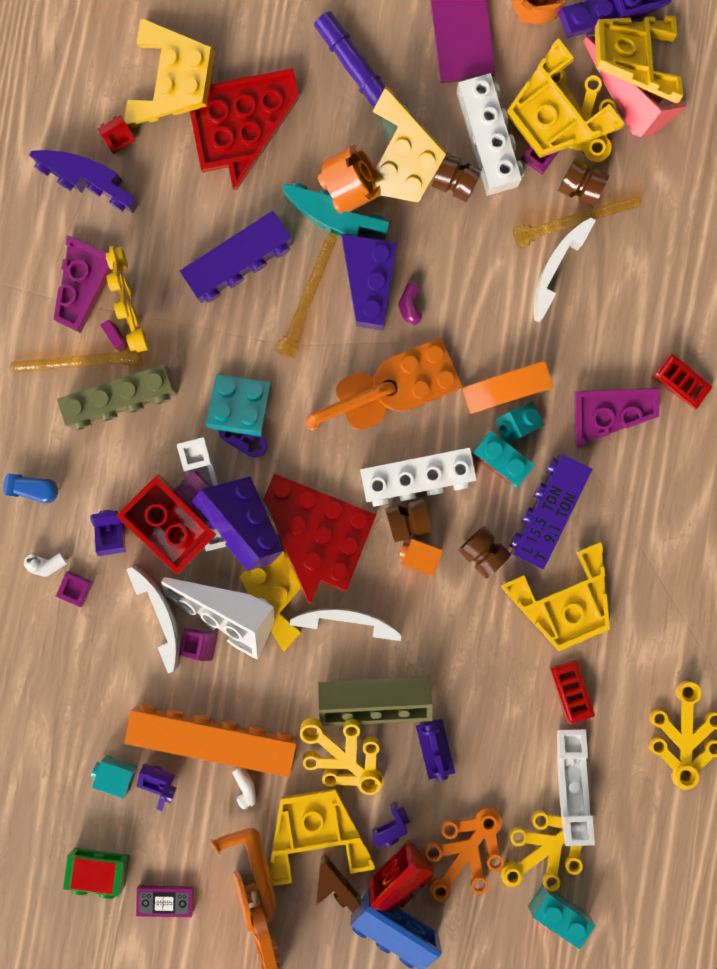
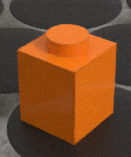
[398,538,443,577]

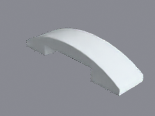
[533,218,596,322]
[177,437,226,551]
[126,566,180,673]
[290,608,401,641]
[557,729,595,846]

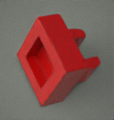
[97,115,136,154]

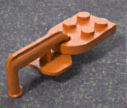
[305,337,463,430]
[210,828,280,969]

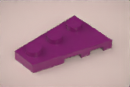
[53,235,113,333]
[574,388,659,447]

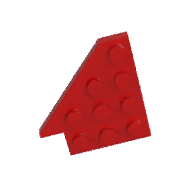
[190,68,299,190]
[263,474,377,603]

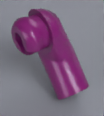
[398,283,422,325]

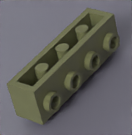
[57,364,177,430]
[318,676,433,726]

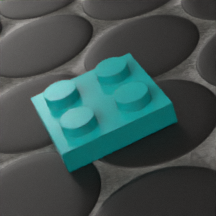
[206,374,271,437]

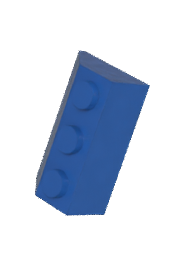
[350,888,442,969]

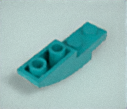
[283,183,389,239]

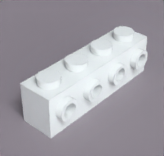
[456,73,524,196]
[360,448,477,507]

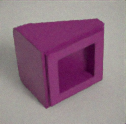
[179,628,217,661]

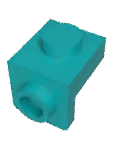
[495,401,545,443]

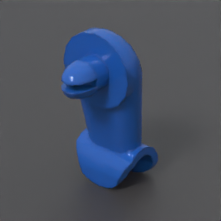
[3,473,58,503]

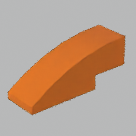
[462,361,553,415]

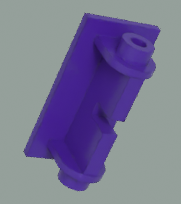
[415,719,456,781]

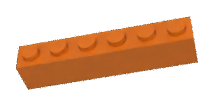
[124,703,298,777]

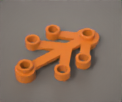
[425,808,504,902]

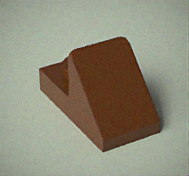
[316,854,361,912]

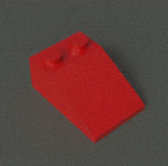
[116,474,217,575]
[370,840,434,911]

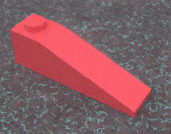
[583,36,687,138]

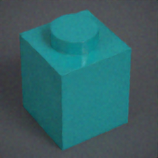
[91,755,138,799]

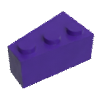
[341,234,397,331]
[191,476,284,571]

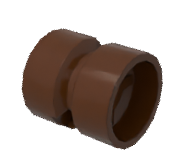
[432,153,482,203]
[558,158,610,208]
[385,498,432,543]
[458,526,511,579]

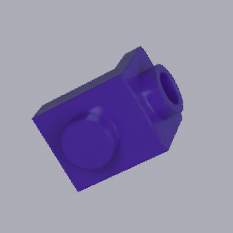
[90,510,126,556]
[136,764,177,811]
[372,802,410,848]

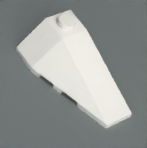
[161,577,275,660]

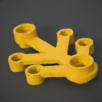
[555,70,616,163]
[106,245,149,353]
[648,681,717,790]
[300,717,384,795]
[500,810,583,892]

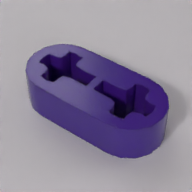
[218,430,267,458]

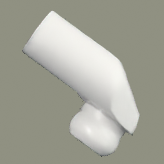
[24,552,68,577]
[233,767,257,809]

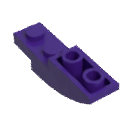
[558,0,672,38]
[29,150,139,213]

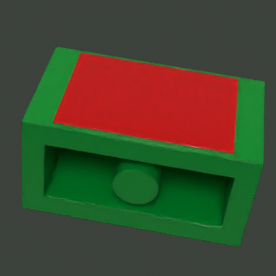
[63,848,129,899]

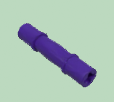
[314,11,385,108]

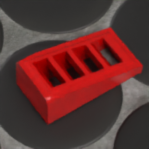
[651,353,713,410]
[550,660,595,724]

